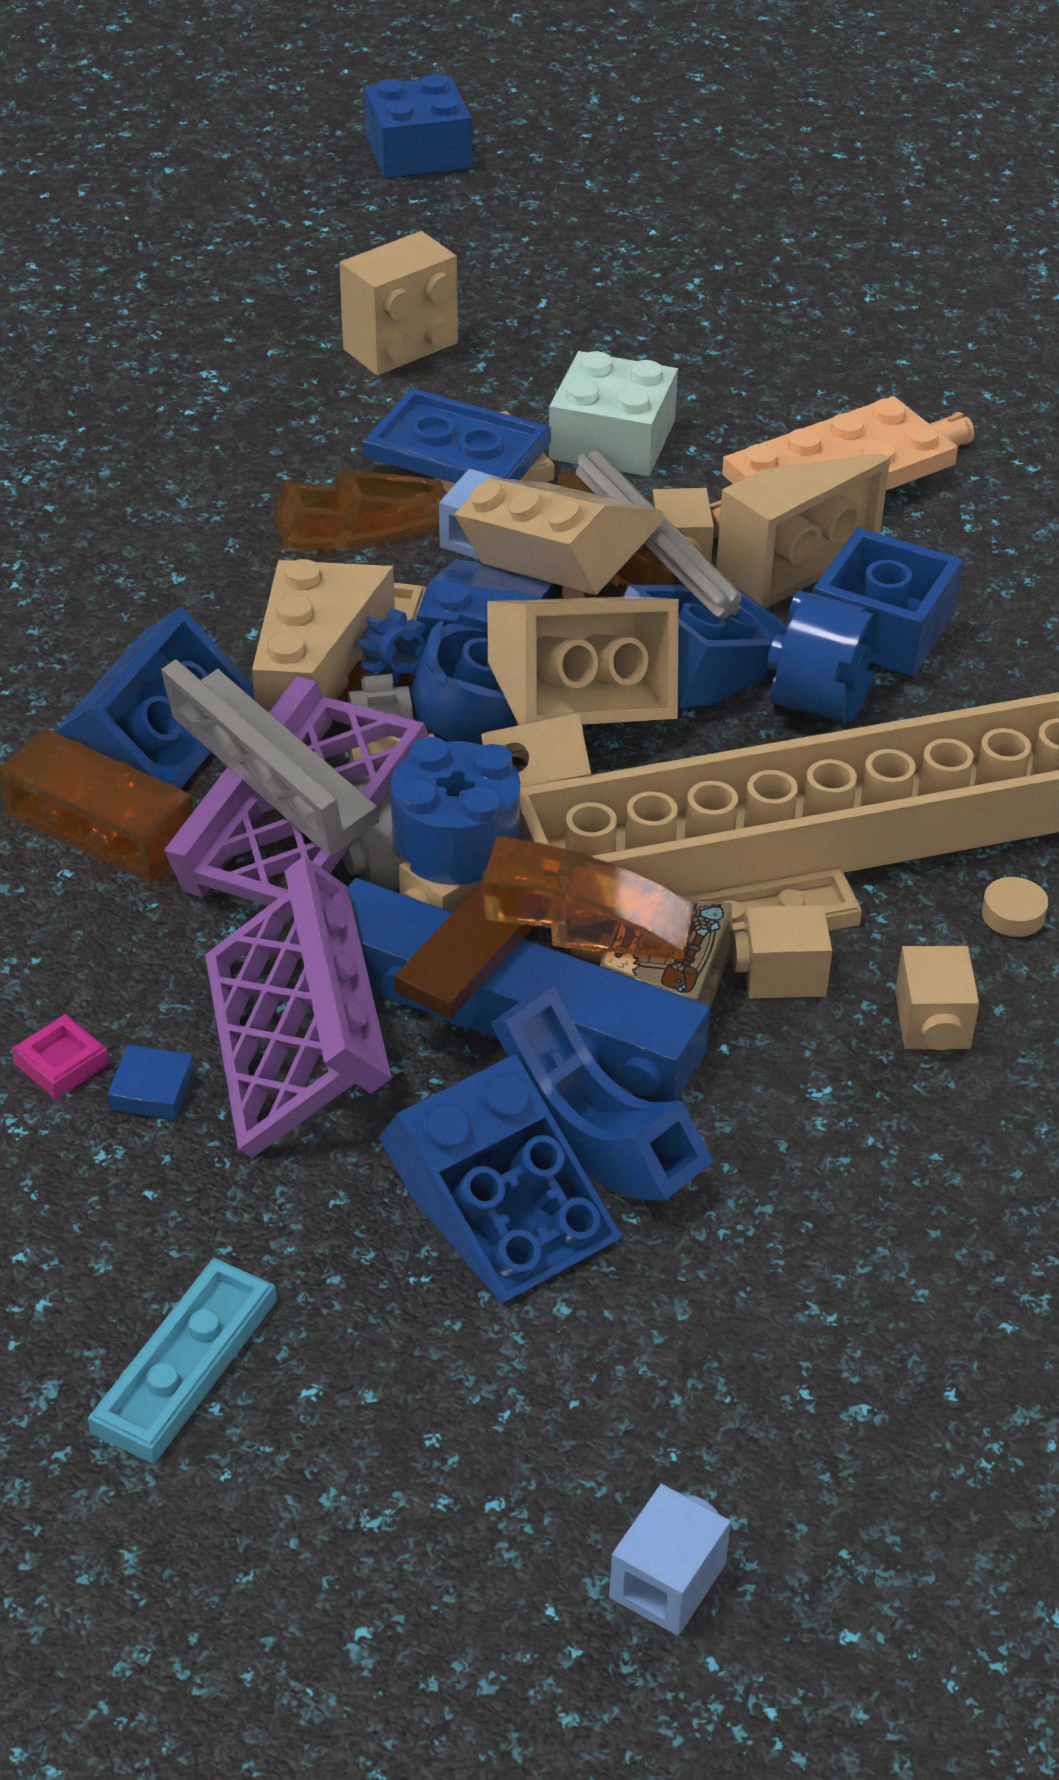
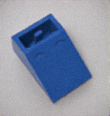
[378,1054,622,1304]

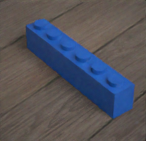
[348,878,710,1102]

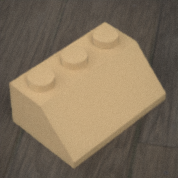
[454,477,666,595]
[487,596,678,725]

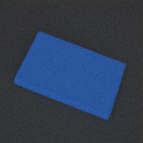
[362,388,551,484]

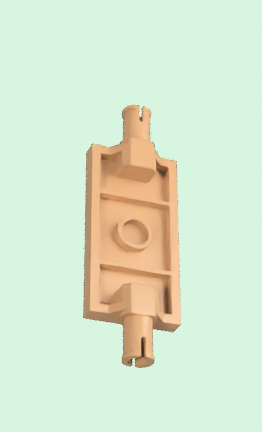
[710,396,974,538]

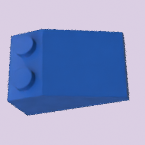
[417,559,562,644]
[624,585,789,710]

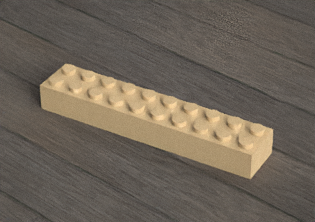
[517,692,1059,929]

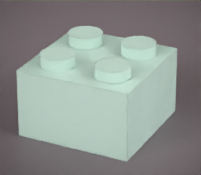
[548,351,678,477]

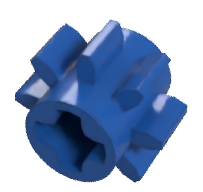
[354,608,427,685]

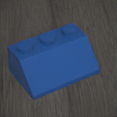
[51,606,254,802]

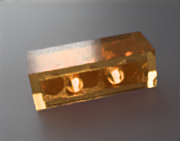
[0,728,193,883]

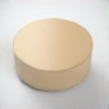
[982,877,1048,937]

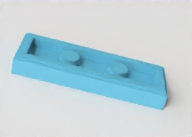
[88,1257,277,1464]

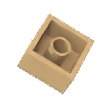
[339,231,458,376]

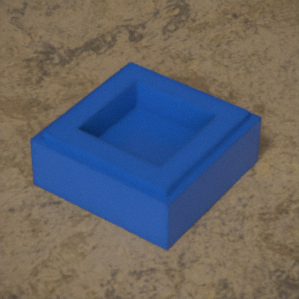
[107,1045,195,1120]

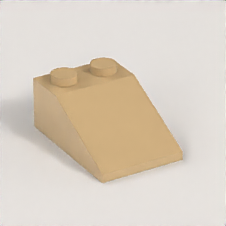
[716,453,890,609]

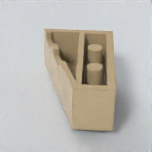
[252,559,395,712]

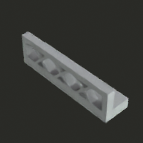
[161,659,380,858]

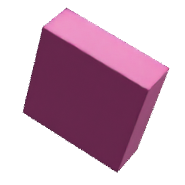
[12,1014,110,1100]

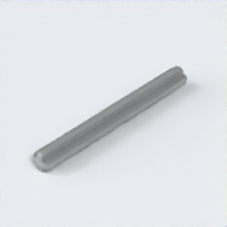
[576,450,742,620]

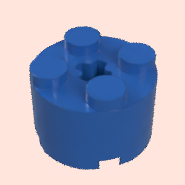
[767,590,883,724]
[410,613,518,745]
[391,737,520,885]

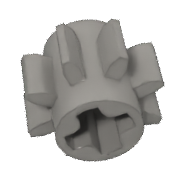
[348,674,413,730]

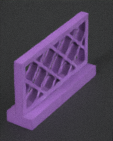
[164,676,429,906]
[205,856,392,1158]

